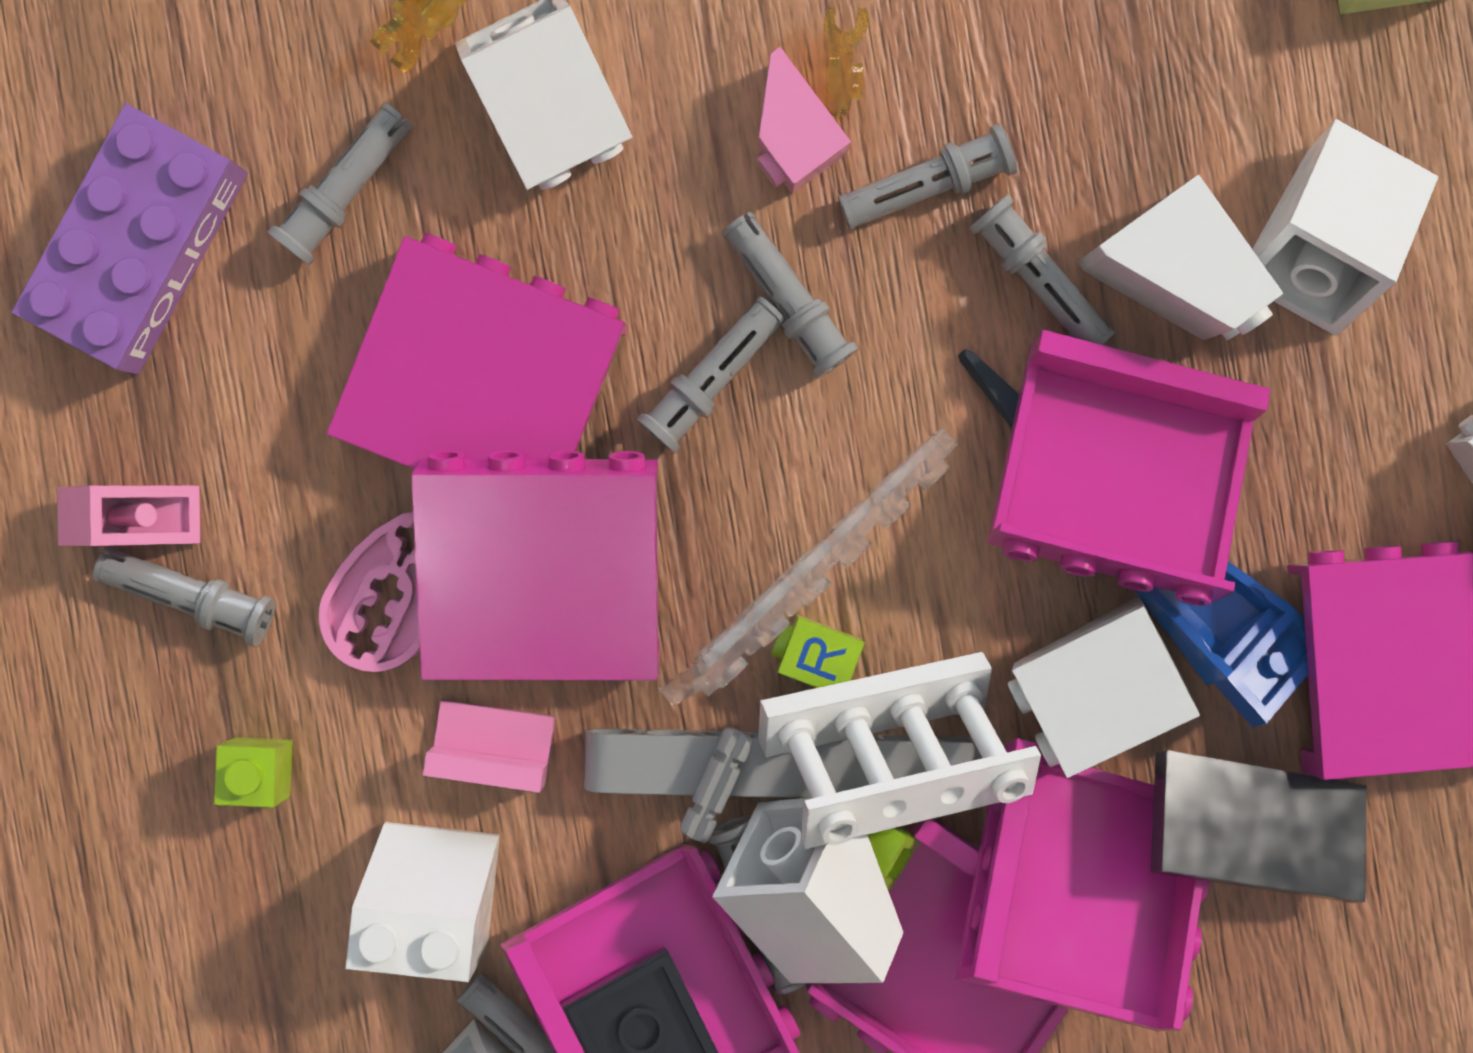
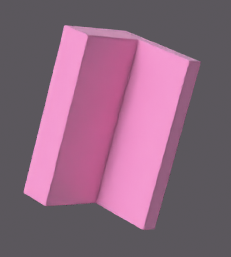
[423,699,556,793]

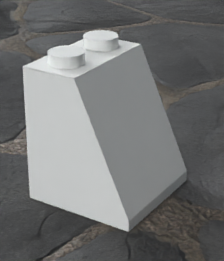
[455,0,633,190]
[1252,119,1439,336]
[1077,175,1284,341]
[1008,596,1200,778]
[712,798,904,984]
[345,822,500,982]

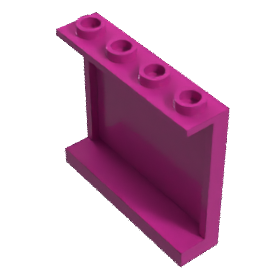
[327,233,628,469]
[987,330,1271,606]
[411,451,660,680]
[1287,541,1473,780]
[955,738,1210,1031]
[806,818,1069,1053]
[500,843,801,1053]

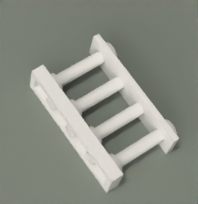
[758,652,1041,849]

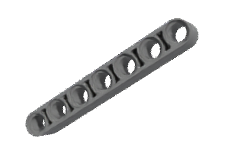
[584,728,982,798]

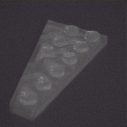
[658,427,958,706]

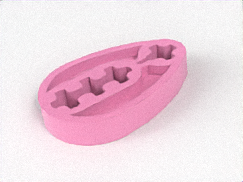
[319,512,420,672]

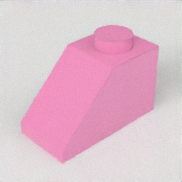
[756,47,851,194]
[57,486,200,546]

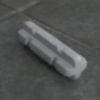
[680,727,753,843]

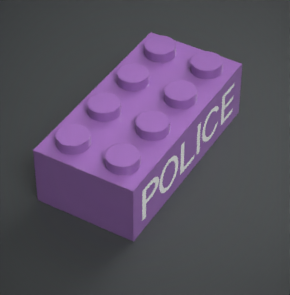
[12,103,248,375]

